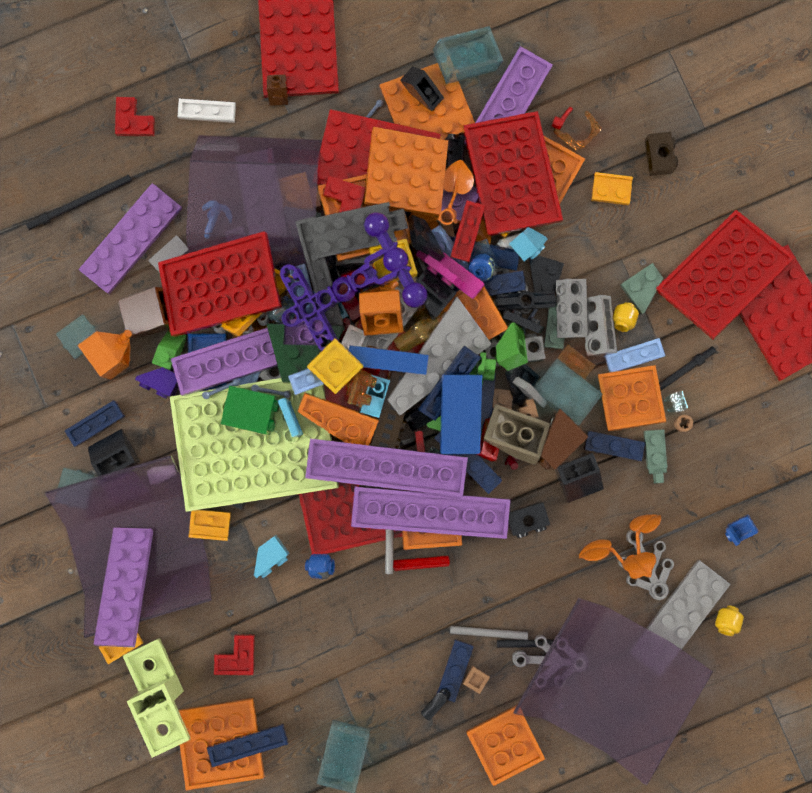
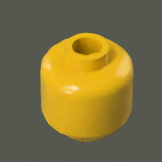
[613,302,639,332]
[715,605,744,636]

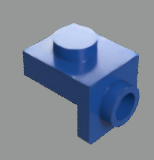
[725,514,759,546]

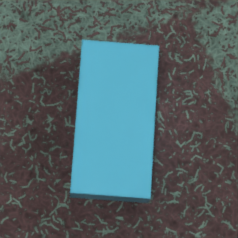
[278,398,303,438]

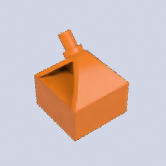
[359,281,403,336]
[77,330,132,380]

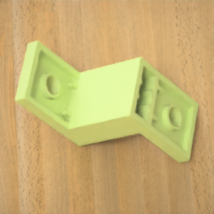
[123,638,191,758]

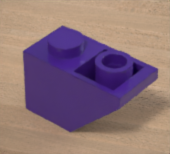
[135,367,179,399]

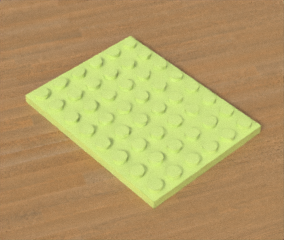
[170,378,339,512]

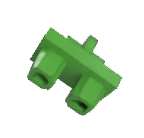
[469,352,496,385]

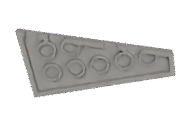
[387,297,491,415]

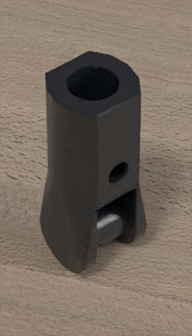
[421,688,451,721]

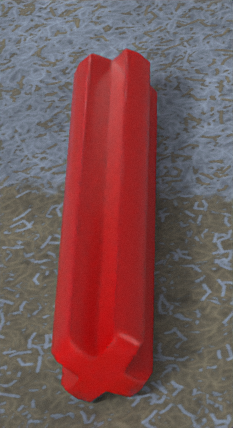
[393,556,450,571]

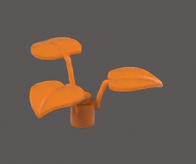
[408,160,491,244]
[579,514,662,579]

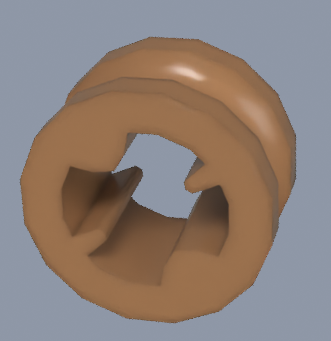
[674,414,693,432]

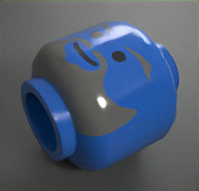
[305,554,335,579]

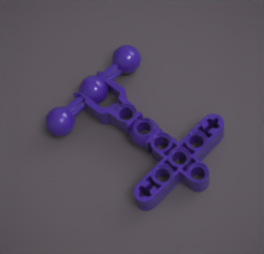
[280,212,427,351]

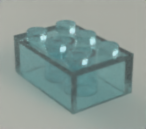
[433,26,503,84]
[534,359,603,425]
[317,720,371,793]

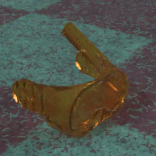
[554,111,602,150]

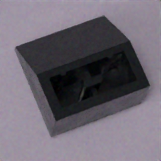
[88,429,140,481]
[555,453,604,503]

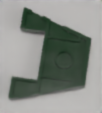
[267,324,344,384]

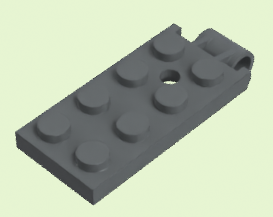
[308,202,408,258]

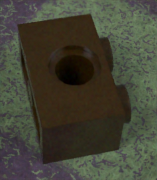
[645,132,678,176]

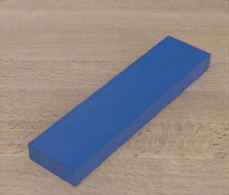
[349,345,429,375]

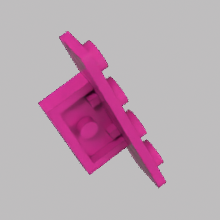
[416,251,485,299]

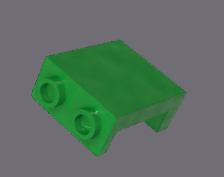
[220,386,280,435]

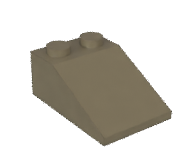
[483,404,550,465]

